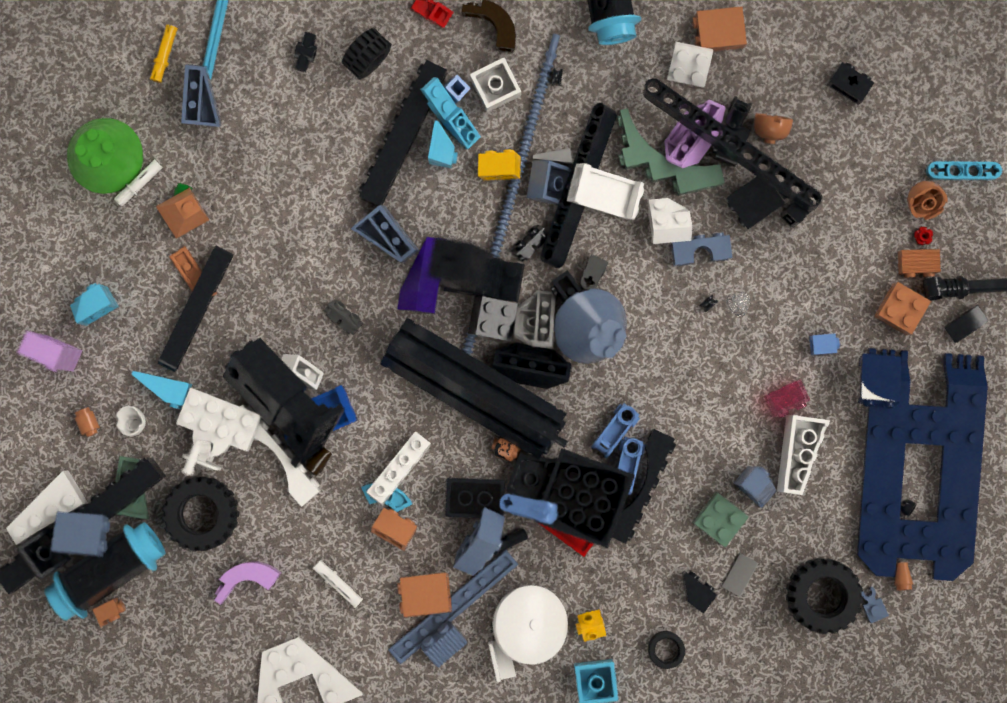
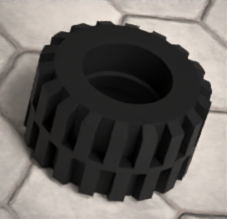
[342,28,391,79]

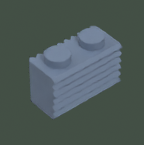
[421,621,468,668]

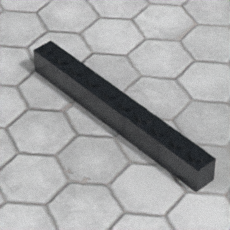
[0,458,166,594]

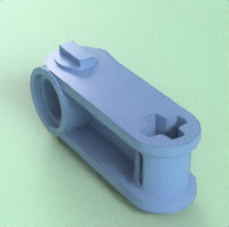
[591,403,640,459]
[617,437,645,495]
[500,494,558,525]

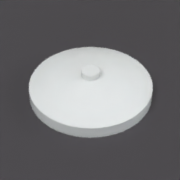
[493,586,568,664]

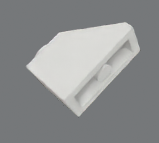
[281,354,324,390]

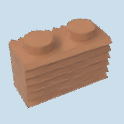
[898,249,941,278]

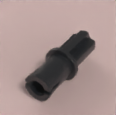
[494,529,528,555]

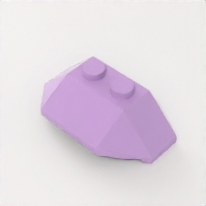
[664,100,725,168]

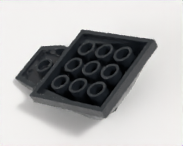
[506,448,635,549]

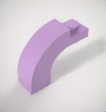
[215,561,281,605]

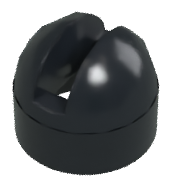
[901,499,917,517]

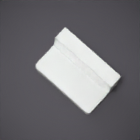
[489,640,516,682]

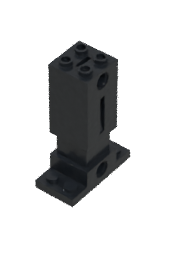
[427,237,525,303]
[223,338,345,468]

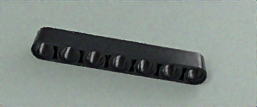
[157,245,234,372]

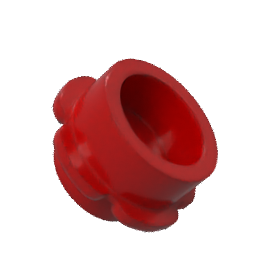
[914,227,933,245]

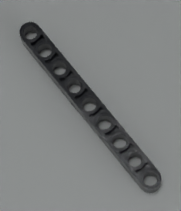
[540,103,617,268]

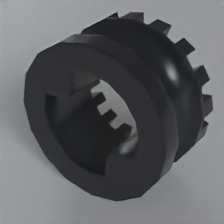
[552,68,563,86]
[699,295,718,313]

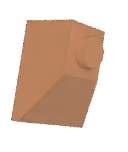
[156,188,209,239]

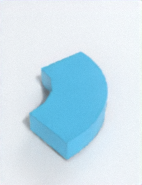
[361,483,412,512]

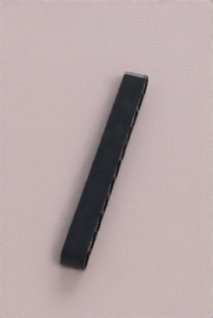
[643,78,822,212]

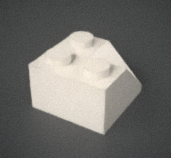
[648,198,692,244]

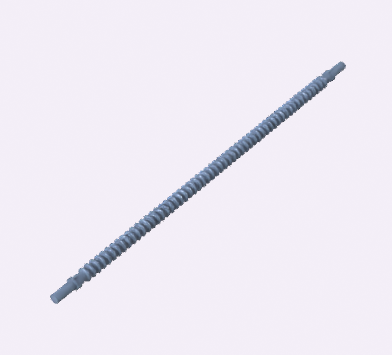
[462,34,560,355]

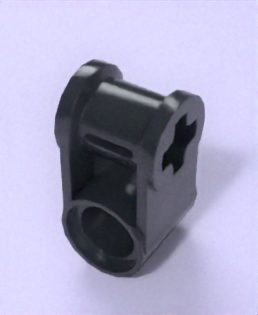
[725,96,752,129]

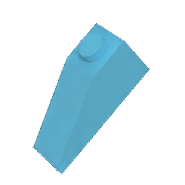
[132,371,192,409]

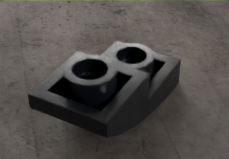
[944,305,989,343]

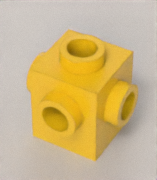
[575,609,607,642]

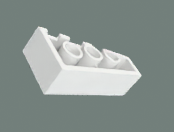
[777,415,830,495]
[6,470,88,545]

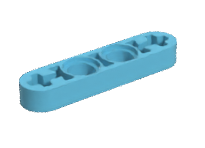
[926,161,1002,180]

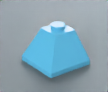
[428,121,458,168]

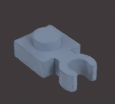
[861,587,889,623]

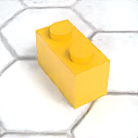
[478,149,521,181]

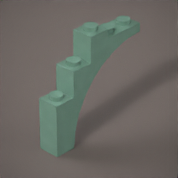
[617,108,725,196]

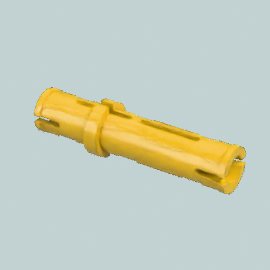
[149,25,178,83]

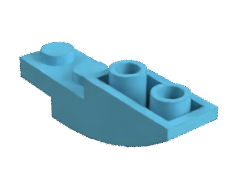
[421,77,481,149]

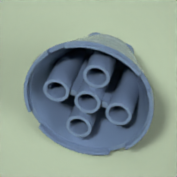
[554,289,627,364]

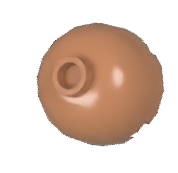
[754,113,793,144]
[907,181,948,220]

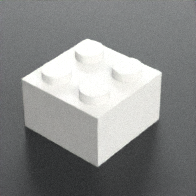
[470,58,521,112]

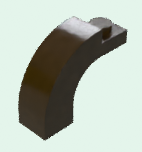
[462,0,516,53]

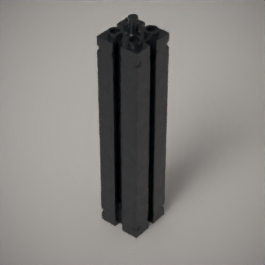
[380,317,568,460]

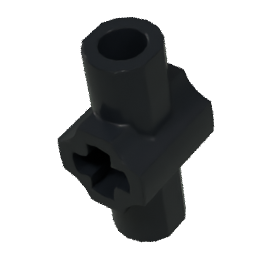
[294,32,317,73]

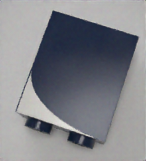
[858,353,902,409]

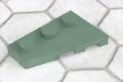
[115,456,149,520]

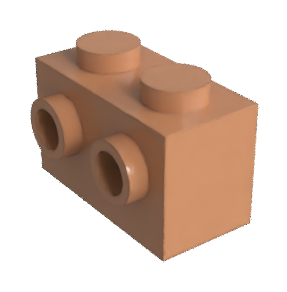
[371,508,417,551]

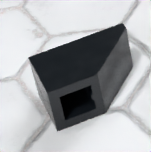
[682,570,717,614]

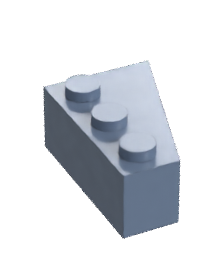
[181,64,222,127]
[350,205,419,262]
[733,466,776,508]
[453,507,505,576]

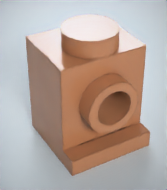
[92,598,126,627]

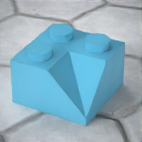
[70,283,119,326]
[574,659,618,703]

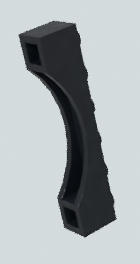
[612,429,676,544]

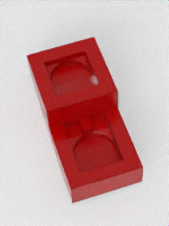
[410,0,454,28]

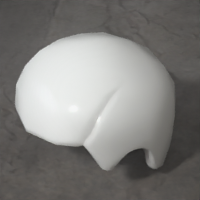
[116,406,146,437]

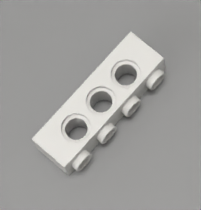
[367,431,431,506]

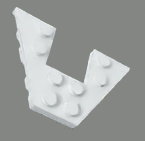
[257,637,363,703]

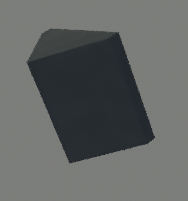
[16,528,71,580]

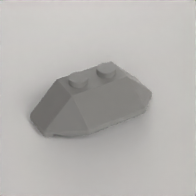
[514,291,555,348]

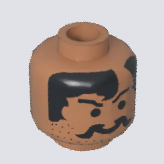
[492,436,521,461]

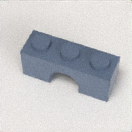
[671,233,733,266]

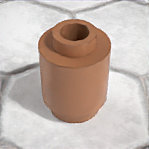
[75,407,100,437]

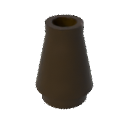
[305,447,332,476]

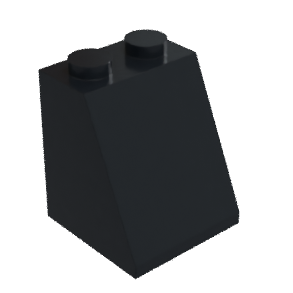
[726,176,791,229]

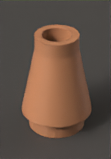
[894,562,914,591]

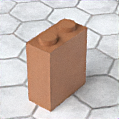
[692,6,747,51]
[397,573,452,618]

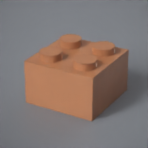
[874,282,931,336]

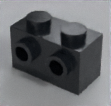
[550,270,583,305]

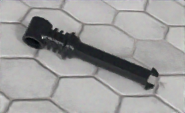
[922,276,1007,301]

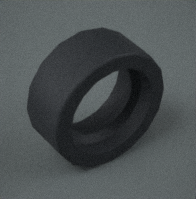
[648,631,685,669]

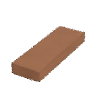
[169,246,217,296]

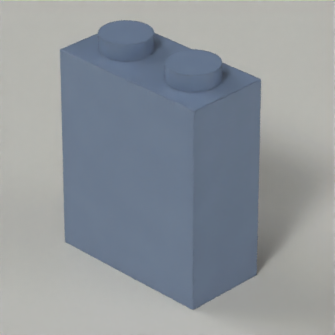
[51,511,110,557]

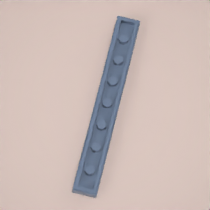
[388,550,519,665]

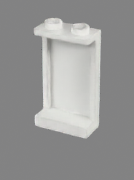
[567,163,644,220]

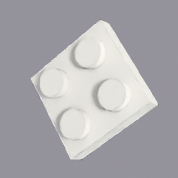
[667,42,713,87]

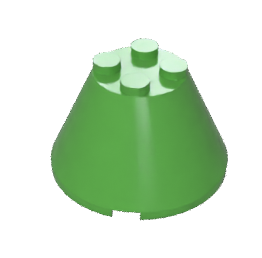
[67,118,143,194]

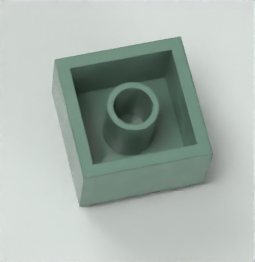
[692,492,749,548]

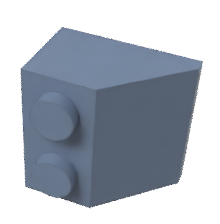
[526,160,571,205]

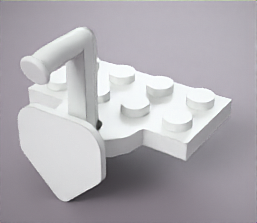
[176,388,262,475]

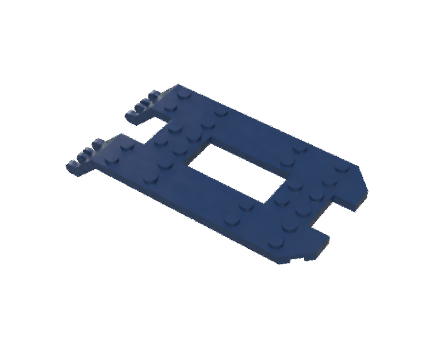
[857,348,988,581]

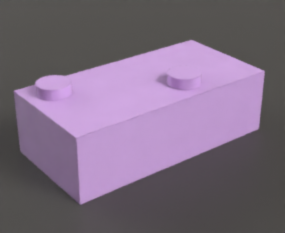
[17,331,82,372]

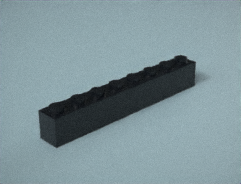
[358,60,448,207]

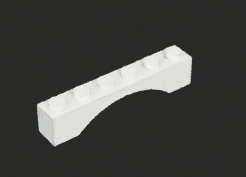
[240,404,321,507]

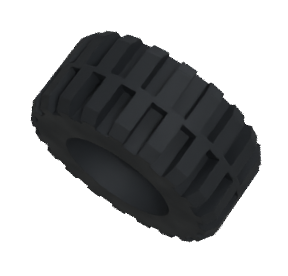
[162,477,239,551]
[786,558,864,634]

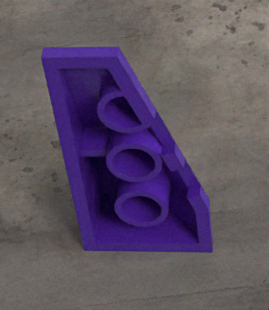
[397,237,440,315]

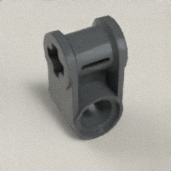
[580,254,609,291]

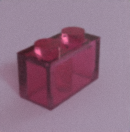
[763,379,810,418]

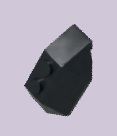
[492,343,572,389]

